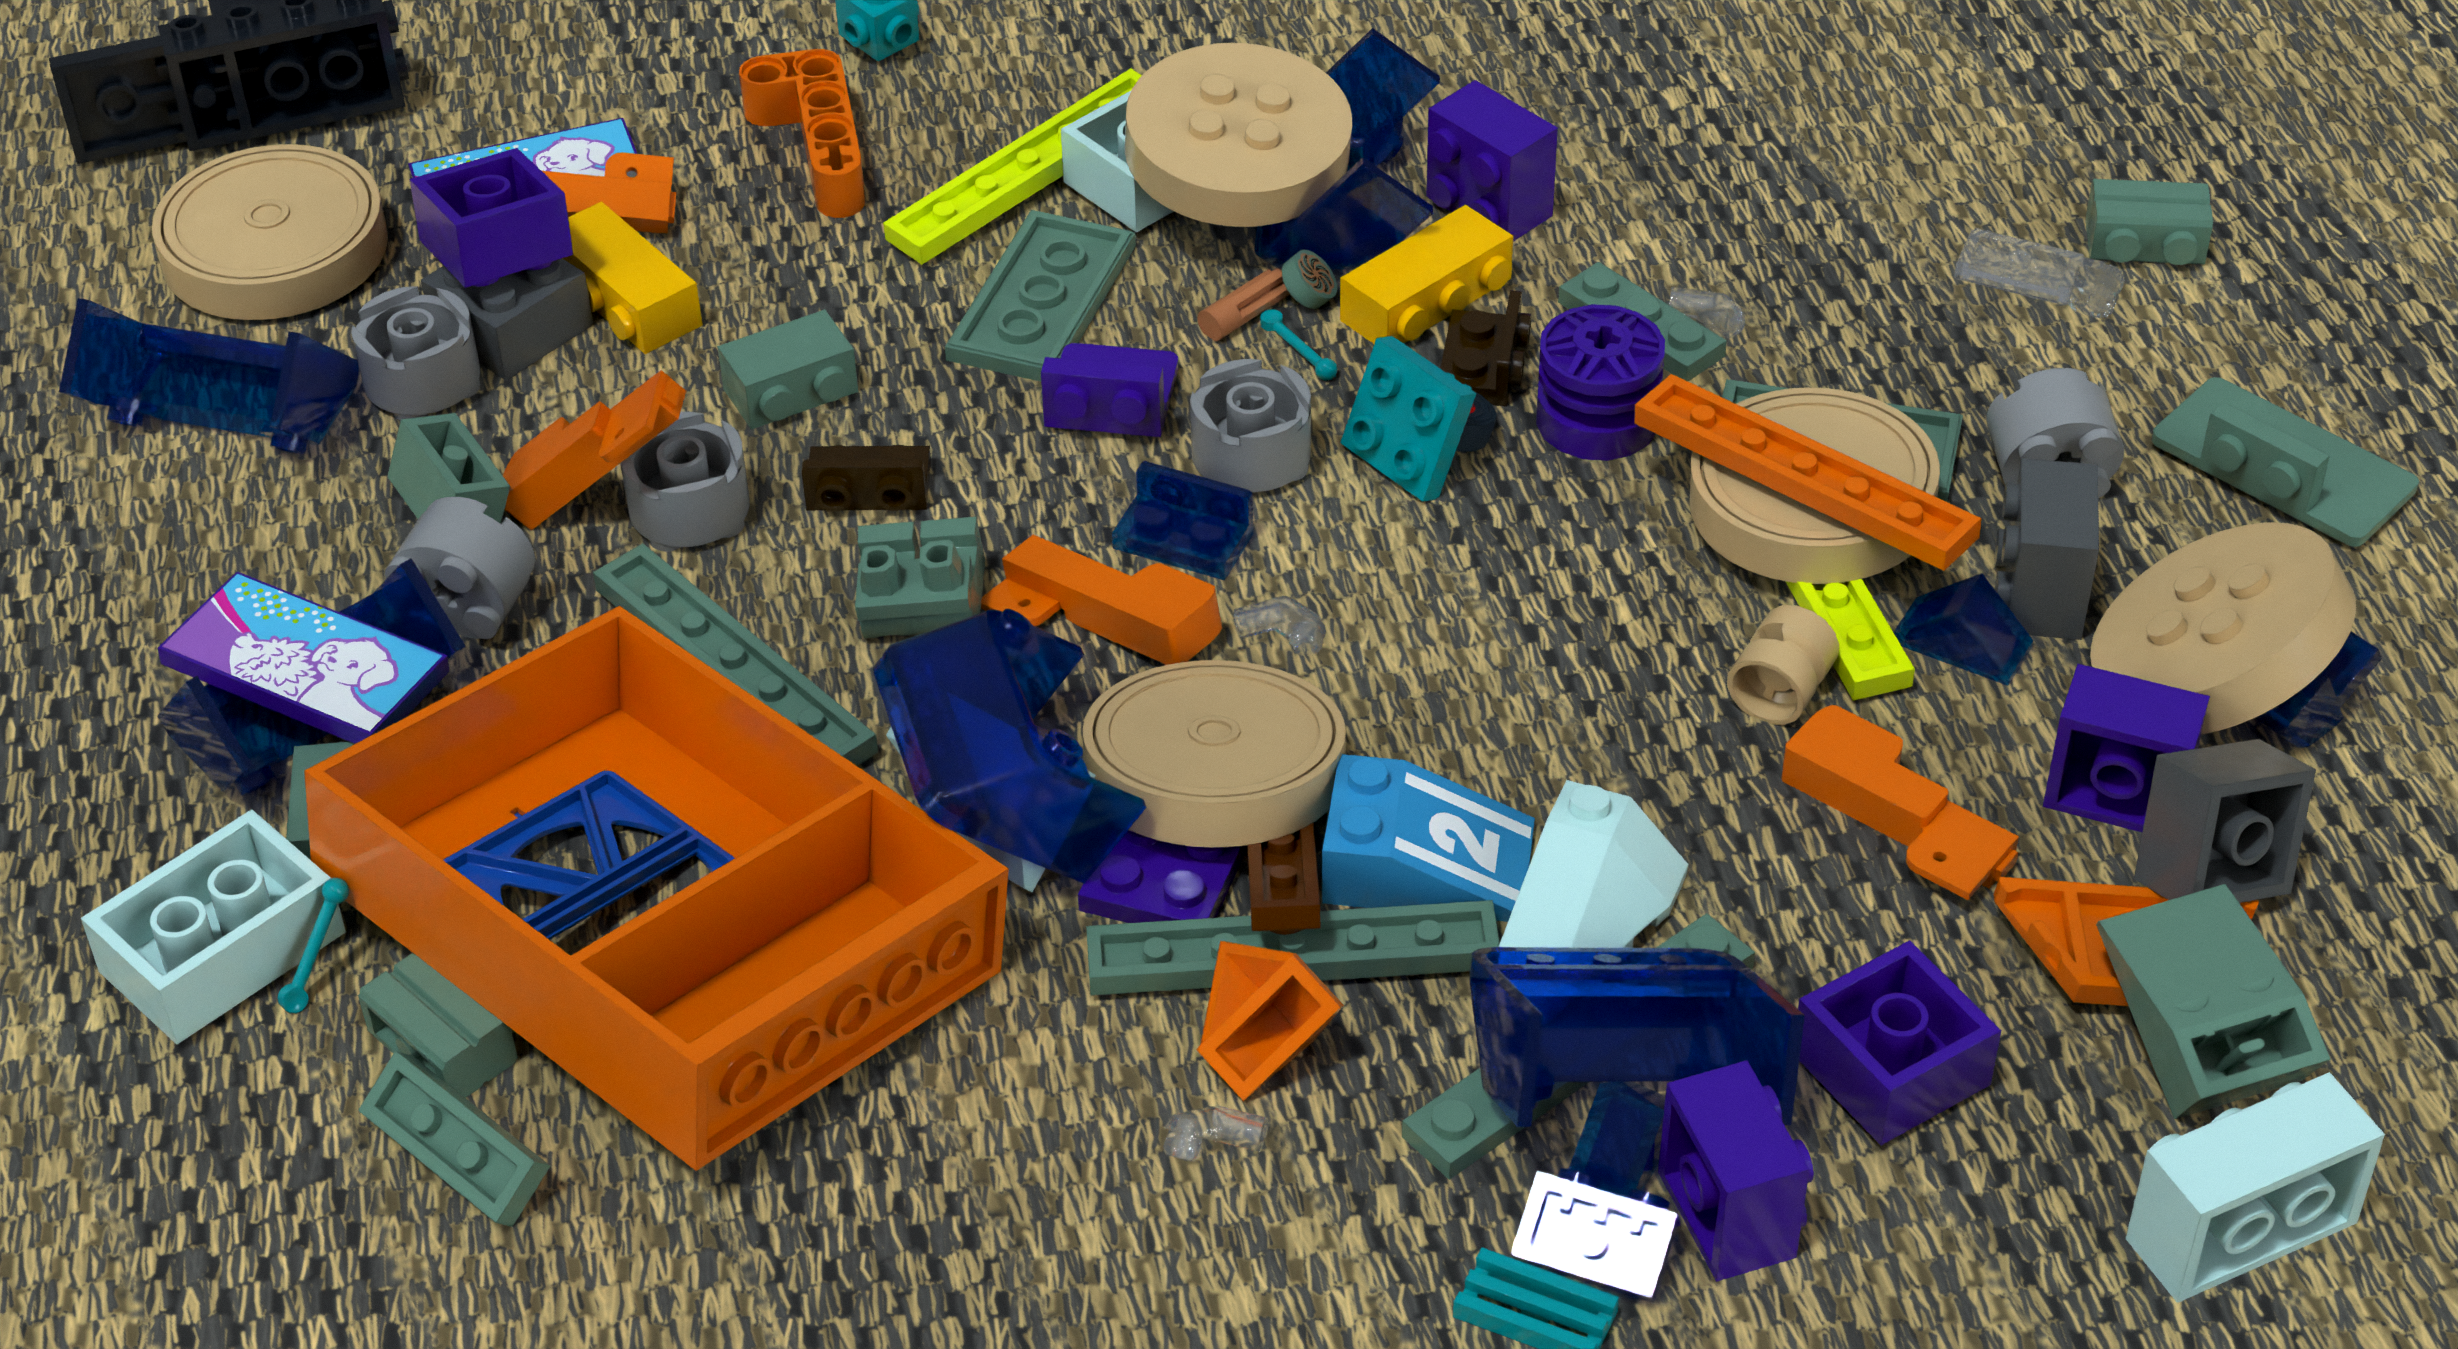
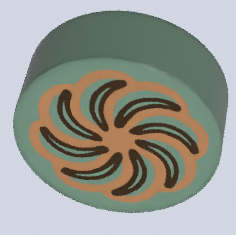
[1282,250,1337,309]

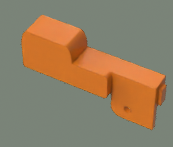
[541,152,676,233]
[503,370,686,530]
[981,534,1222,665]
[1781,705,2019,900]

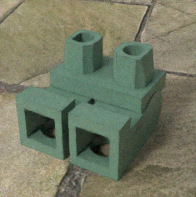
[855,517,985,639]

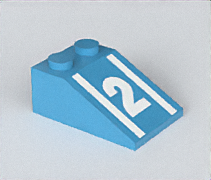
[1322,754,1535,922]

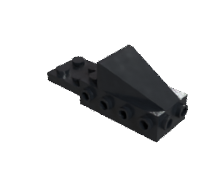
[49,0,409,164]

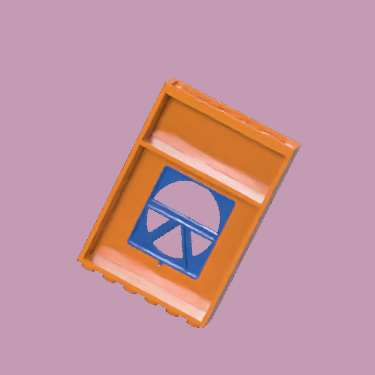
[304,606,1009,1171]

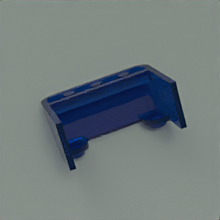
[1254,28,1440,270]
[59,298,360,454]
[157,558,466,797]
[873,609,1147,884]
[1469,947,1805,1127]

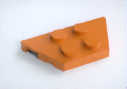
[1993,877,2259,1006]

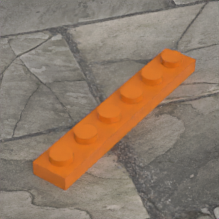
[1634,374,1982,571]

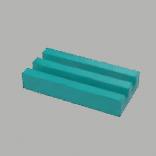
[1453,1247,1619,1349]

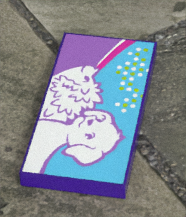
[408,118,637,178]
[157,572,450,744]

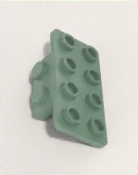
[2152,377,2419,547]

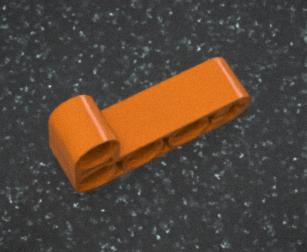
[739,49,865,218]

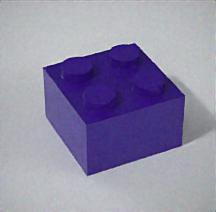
[1426,80,1558,241]
[409,148,573,288]
[2043,664,2210,832]
[1792,940,2002,1145]
[1658,1060,1814,1282]

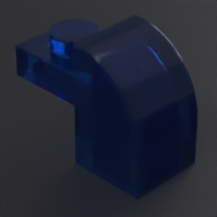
[2255,631,2382,748]

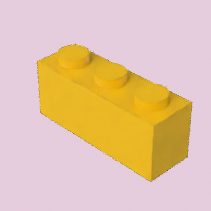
[562,201,703,354]
[1340,204,1513,344]

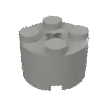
[351,286,480,421]
[1190,359,1311,498]
[1986,368,2124,498]
[620,412,750,552]
[384,497,536,639]

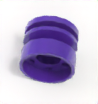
[1536,304,1665,461]

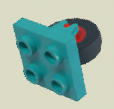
[1340,336,1497,502]

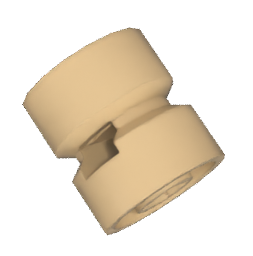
[1727,605,1839,725]

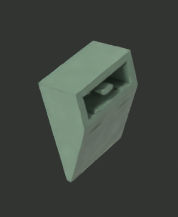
[2096,884,2331,1119]

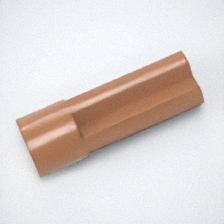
[1197,268,1290,342]

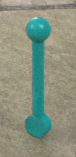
[1260,309,1338,381]
[277,878,349,1013]

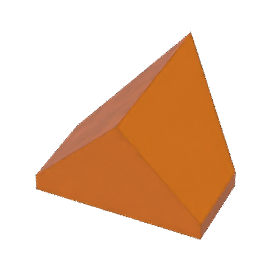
[1196,941,1344,1101]

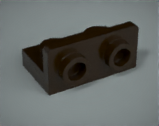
[1440,290,1532,407]
[801,445,931,511]

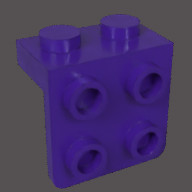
[1041,343,1178,437]

